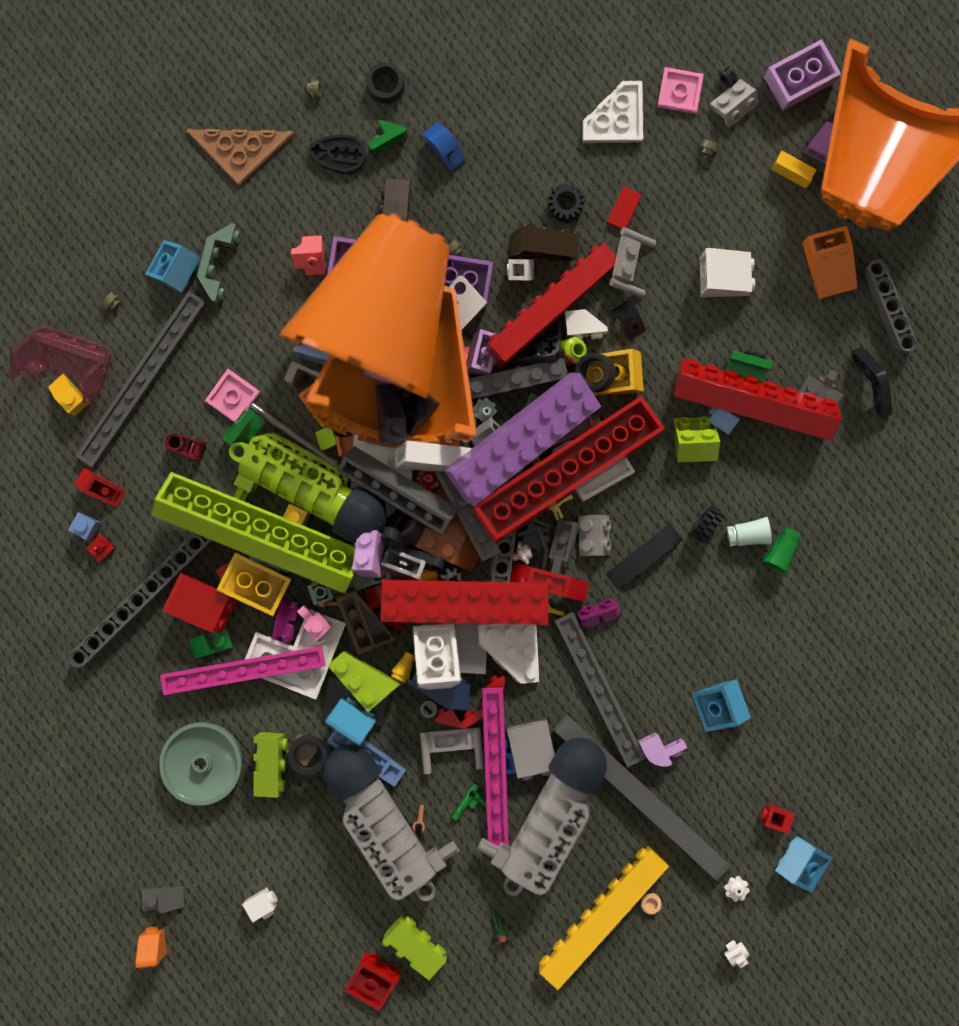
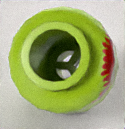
[559,337,587,365]

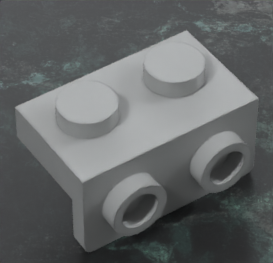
[710,79,759,128]
[578,515,612,556]

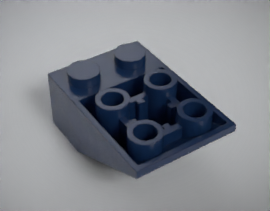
[408,674,471,710]

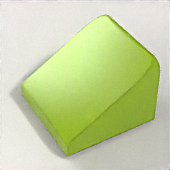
[315,427,337,451]

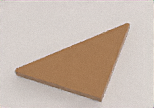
[186,129,294,186]

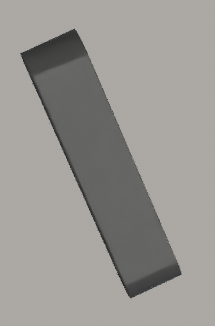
[863,259,917,355]

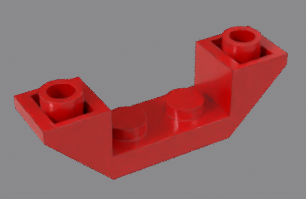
[510,563,589,602]
[434,673,506,729]

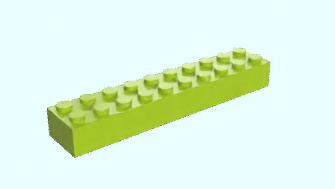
[151,472,356,593]

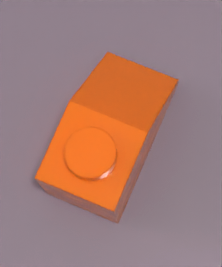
[135,926,167,968]

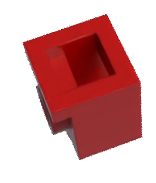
[760,803,795,834]

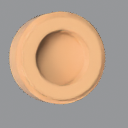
[640,893,662,915]

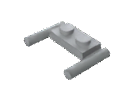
[609,227,656,298]
[420,727,484,774]

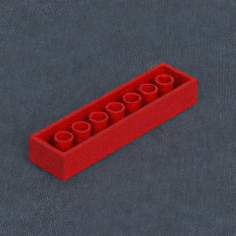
[674,359,841,441]
[381,580,549,625]

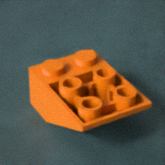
[802,226,858,299]

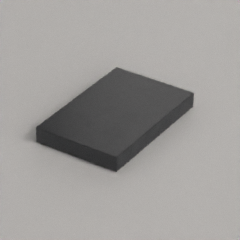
[323,676,388,726]

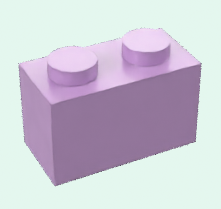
[466,329,498,377]
[353,530,384,577]

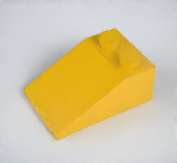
[576,349,644,396]
[217,553,291,616]

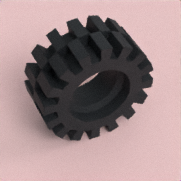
[548,183,584,223]
[689,505,725,544]

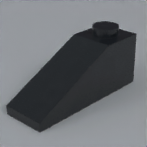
[375,384,407,445]

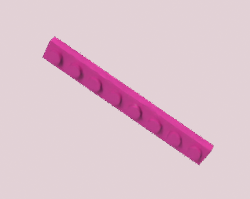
[160,646,326,695]
[482,687,509,846]

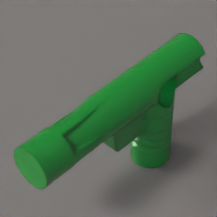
[451,783,487,821]

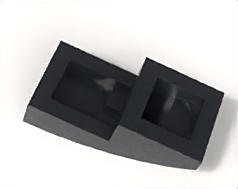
[404,393,440,436]

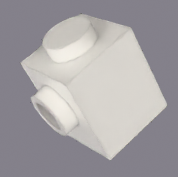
[507,259,534,280]
[242,888,277,923]

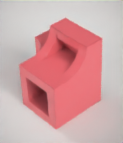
[291,236,326,276]

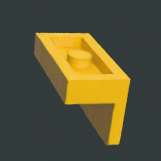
[771,151,817,188]

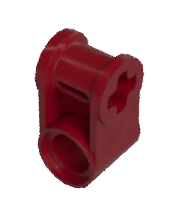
[165,433,207,462]

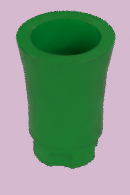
[762,528,802,575]

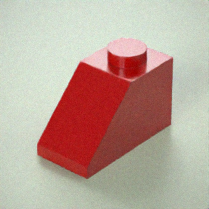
[74,468,127,508]

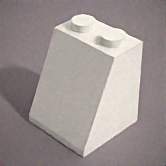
[699,248,755,297]

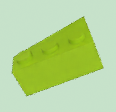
[328,650,400,712]
[254,732,288,798]
[382,914,447,980]

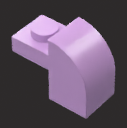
[638,732,687,766]

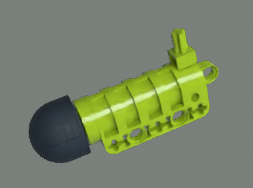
[229,432,387,543]

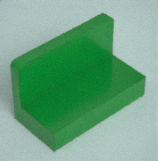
[725,351,773,382]
[222,406,265,452]

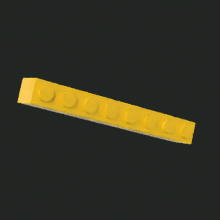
[539,846,669,990]

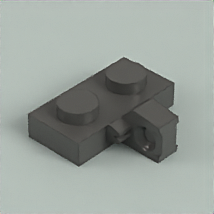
[798,369,843,404]

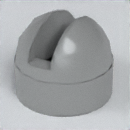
[420,701,437,718]

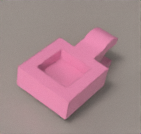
[297,605,332,641]

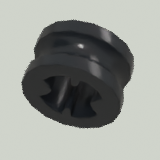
[719,66,738,88]

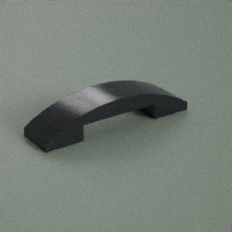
[607,523,682,589]

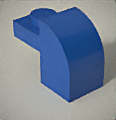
[422,122,466,171]

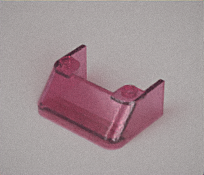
[10,326,112,404]

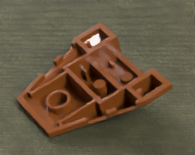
[403,486,487,572]

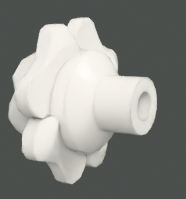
[513,542,533,565]
[724,876,749,902]

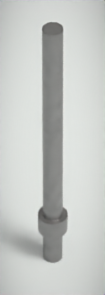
[250,403,340,467]

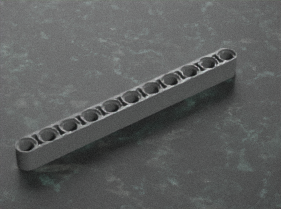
[69,532,215,668]
[553,714,731,881]

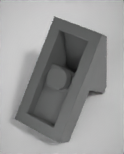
[142,886,185,913]

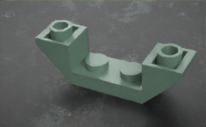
[197,223,241,305]
[308,568,391,605]

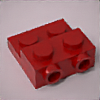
[344,952,401,1012]

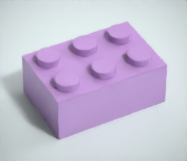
[764,39,841,111]

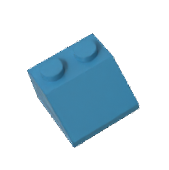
[145,240,200,293]
[692,679,751,732]
[325,696,377,745]
[775,836,833,893]

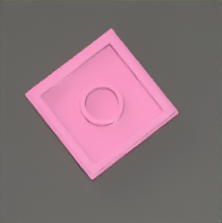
[657,67,704,114]
[205,369,261,422]

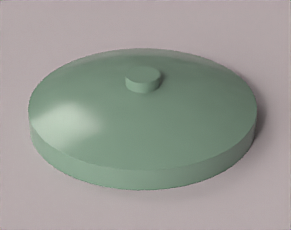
[159,722,243,806]

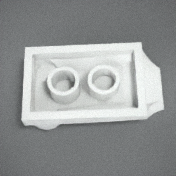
[413,622,460,690]

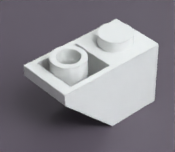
[564,309,608,340]

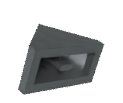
[380,547,426,581]

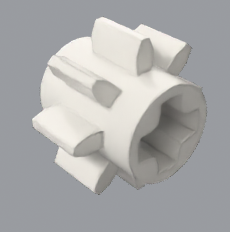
[724,940,750,969]

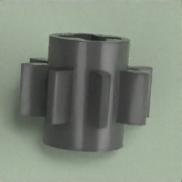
[437,566,463,581]

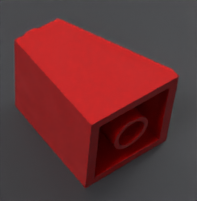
[162,573,236,634]

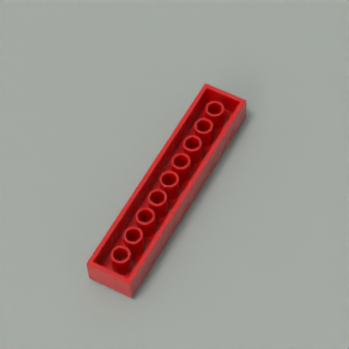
[472,396,665,544]

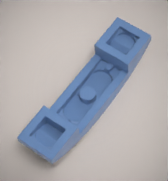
[327,729,406,787]

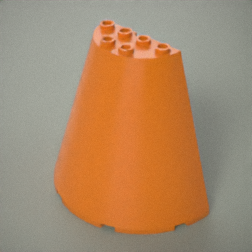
[821,39,959,231]
[279,213,450,398]
[307,286,476,448]

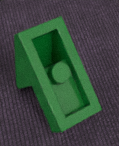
[368,120,408,156]
[189,628,234,659]

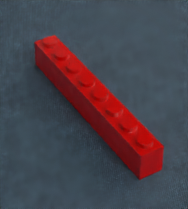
[486,243,616,367]

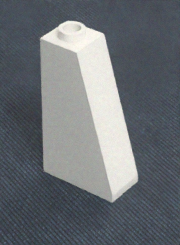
[395,441,472,471]

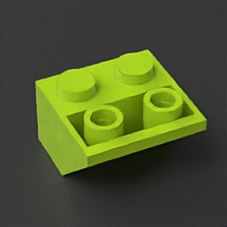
[674,417,720,462]

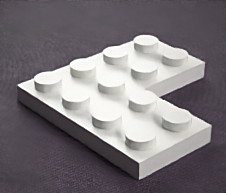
[245,609,346,699]

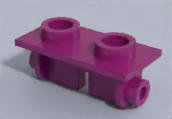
[272,599,300,643]
[577,599,621,628]

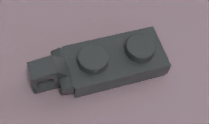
[549,519,579,575]

